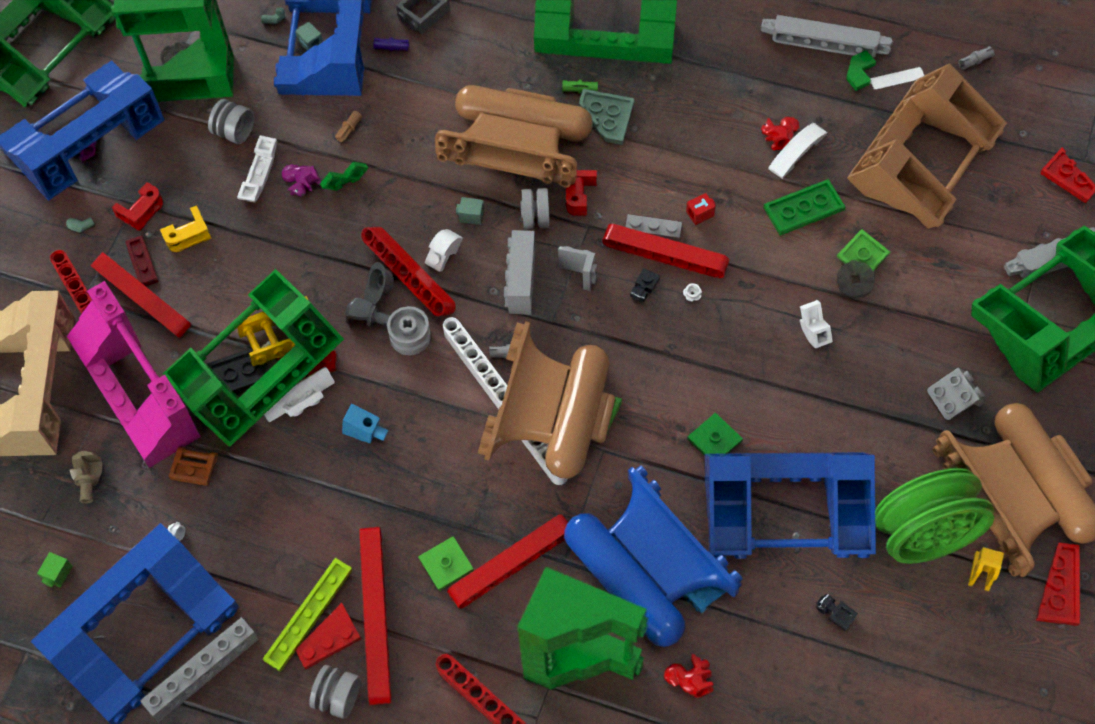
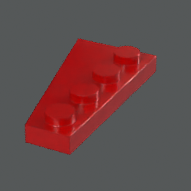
[1036,543,1080,626]

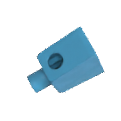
[342,404,388,443]

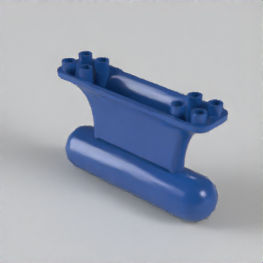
[564,465,743,647]

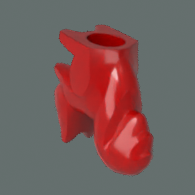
[761,117,800,150]
[664,654,714,698]

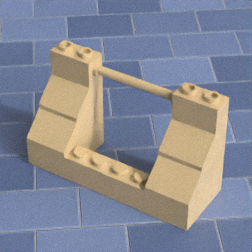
[0,291,75,456]

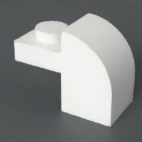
[425,229,463,272]
[800,300,833,348]

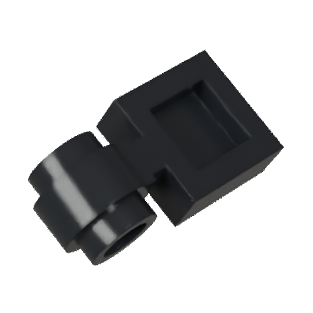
[630,268,660,302]
[816,594,858,632]

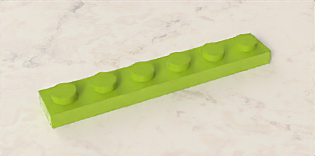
[263,558,353,672]

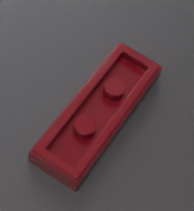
[125,235,159,286]

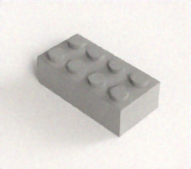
[504,230,536,315]

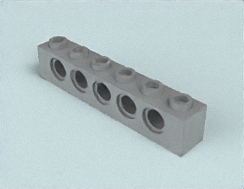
[140,617,259,723]

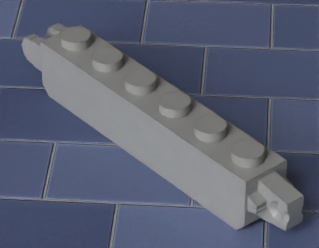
[761,15,893,58]
[1004,227,1095,279]

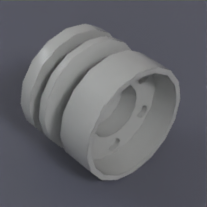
[208,99,254,144]
[309,665,361,719]

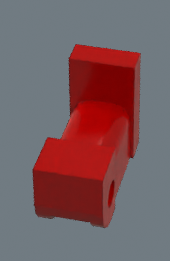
[566,170,597,216]
[112,182,163,231]

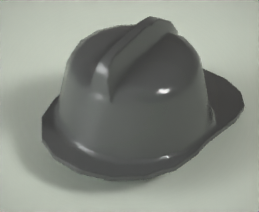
[364,262,394,305]

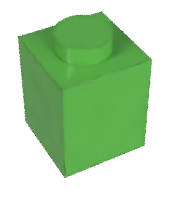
[37,552,73,587]

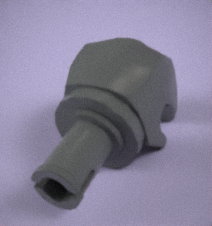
[345,298,391,327]

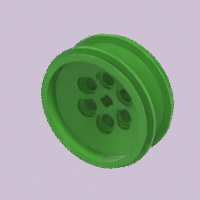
[875,468,994,564]

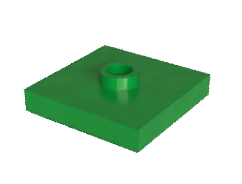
[687,413,743,456]

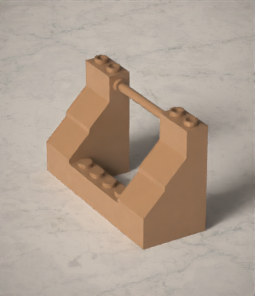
[847,63,1007,229]

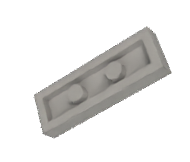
[626,214,682,241]

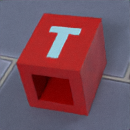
[686,193,716,225]

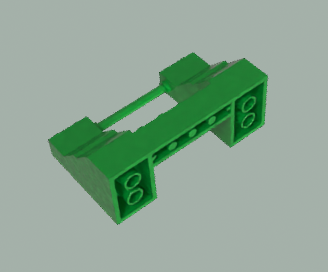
[0,0,115,108]
[111,0,234,102]
[534,0,677,64]
[971,225,1095,393]
[163,269,344,447]
[517,567,649,690]

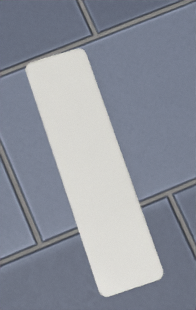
[871,67,924,89]

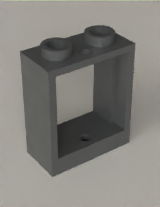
[396,0,450,34]

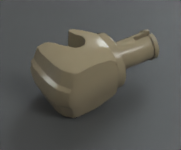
[70,451,103,504]

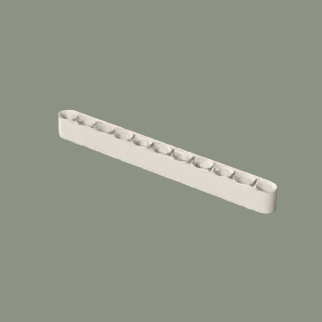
[443,317,568,485]

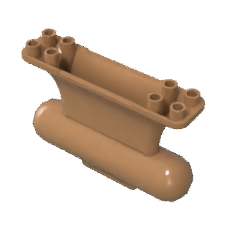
[435,85,593,188]
[478,321,615,479]
[932,403,1095,577]

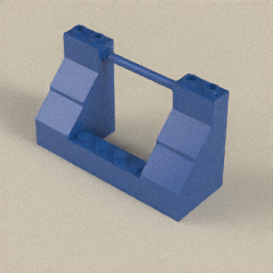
[274,0,372,96]
[0,60,164,201]
[705,452,876,559]
[31,523,239,724]

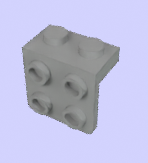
[558,246,597,291]
[927,367,986,420]

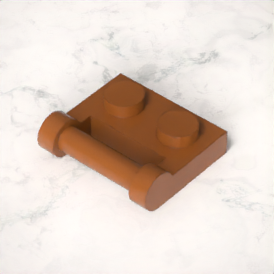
[168,446,218,486]

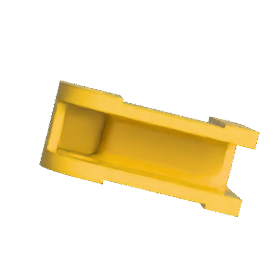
[160,205,211,252]
[968,547,1004,591]

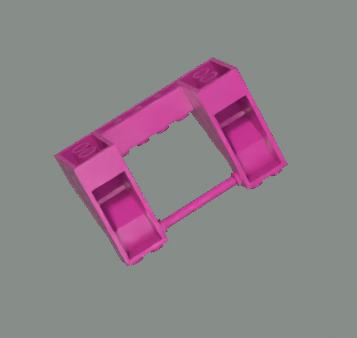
[67,281,200,468]

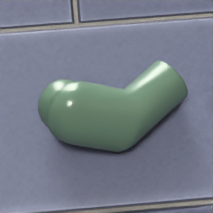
[261,8,286,24]
[66,217,95,232]

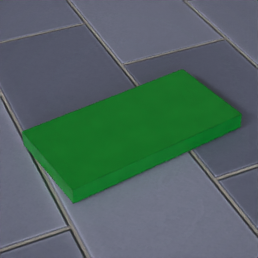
[763,179,846,236]

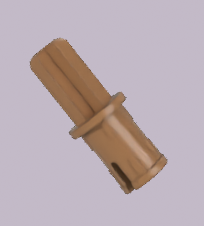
[335,111,362,142]

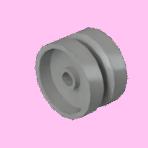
[520,188,550,230]
[387,306,431,355]

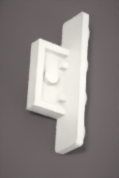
[264,367,335,422]

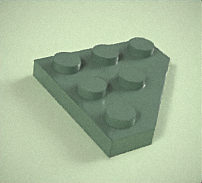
[579,89,634,145]

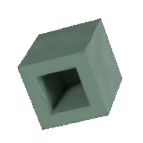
[295,22,323,51]
[456,197,484,225]

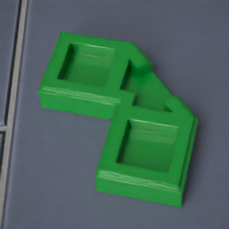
[846,50,876,91]
[320,162,368,190]

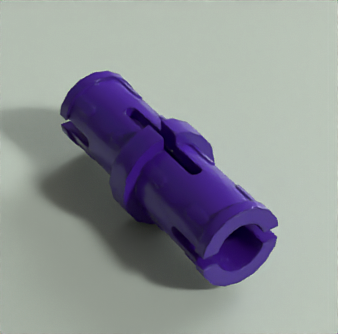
[373,37,409,51]

